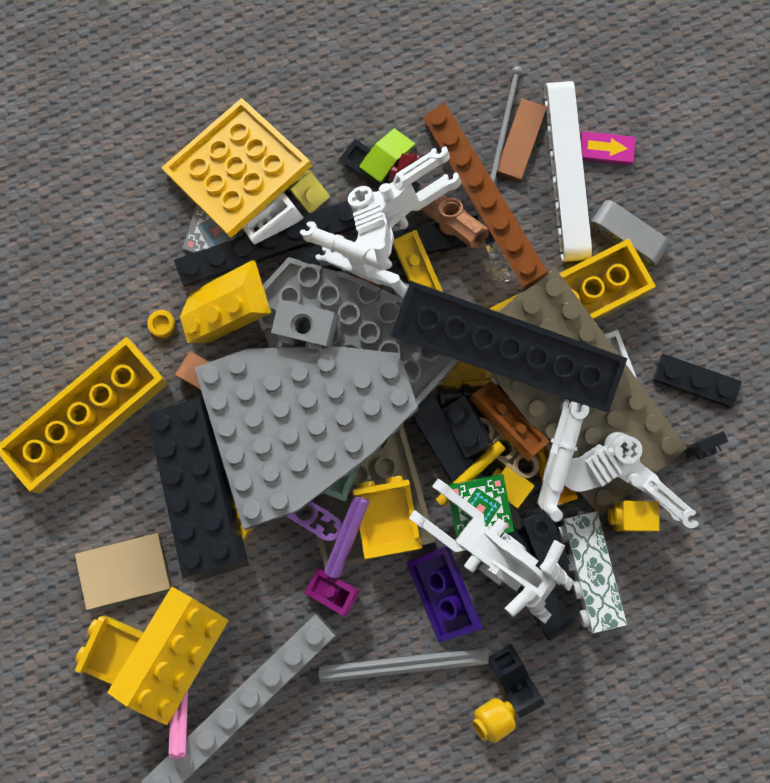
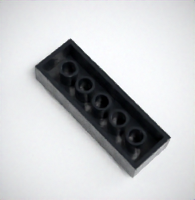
[147,397,249,583]

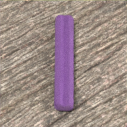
[324,496,369,578]

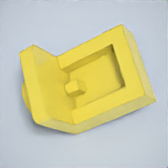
[286,171,330,214]

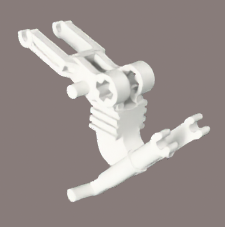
[300,147,461,298]
[537,399,699,528]
[409,479,575,623]

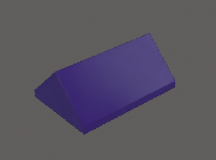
[406,546,482,642]

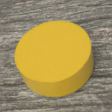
[147,310,176,338]

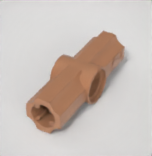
[419,186,489,249]

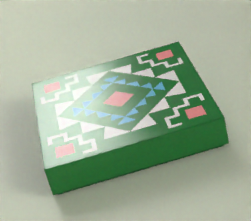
[448,474,514,539]

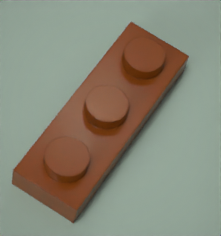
[469,381,550,461]

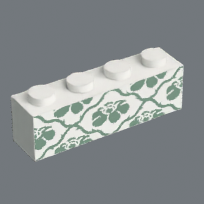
[557,512,627,633]

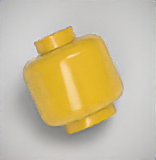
[472,698,517,743]

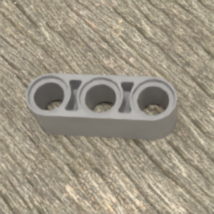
[589,200,670,268]

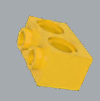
[607,501,660,532]

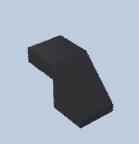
[489,644,545,718]

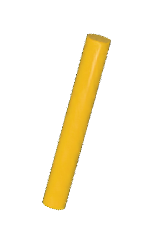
[436,441,505,507]

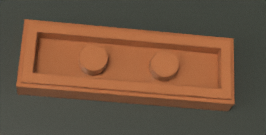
[497,98,547,182]

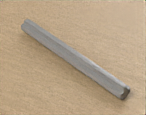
[318,648,489,683]

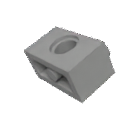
[271,299,339,352]

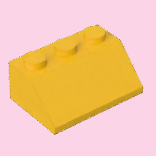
[180,261,271,343]

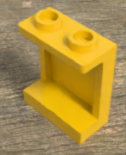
[352,476,422,559]
[75,615,144,684]

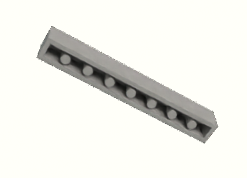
[141,613,337,783]

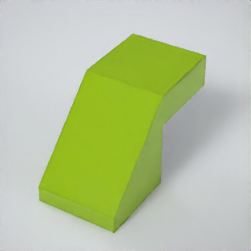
[359,128,416,184]

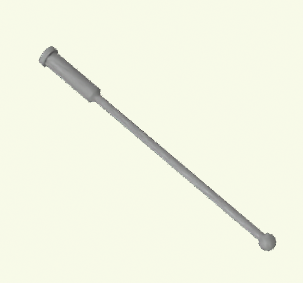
[478,66,522,245]

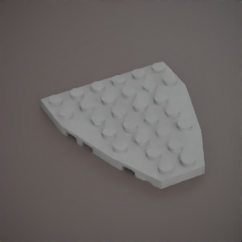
[259,257,459,470]
[195,346,419,530]

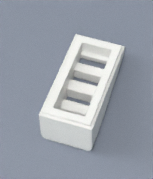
[242,192,303,245]

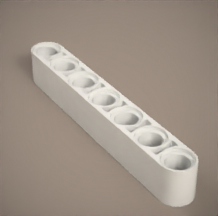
[544,81,592,262]

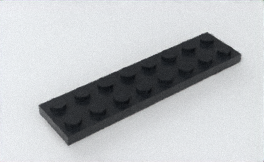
[390,281,628,413]

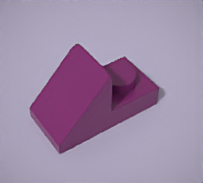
[304,568,360,617]

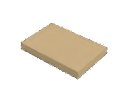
[75,533,171,610]

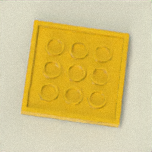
[161,98,312,238]

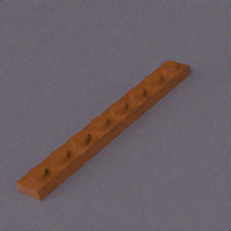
[423,102,549,290]

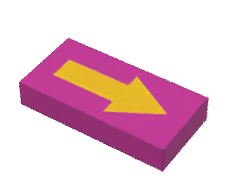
[580,131,636,166]

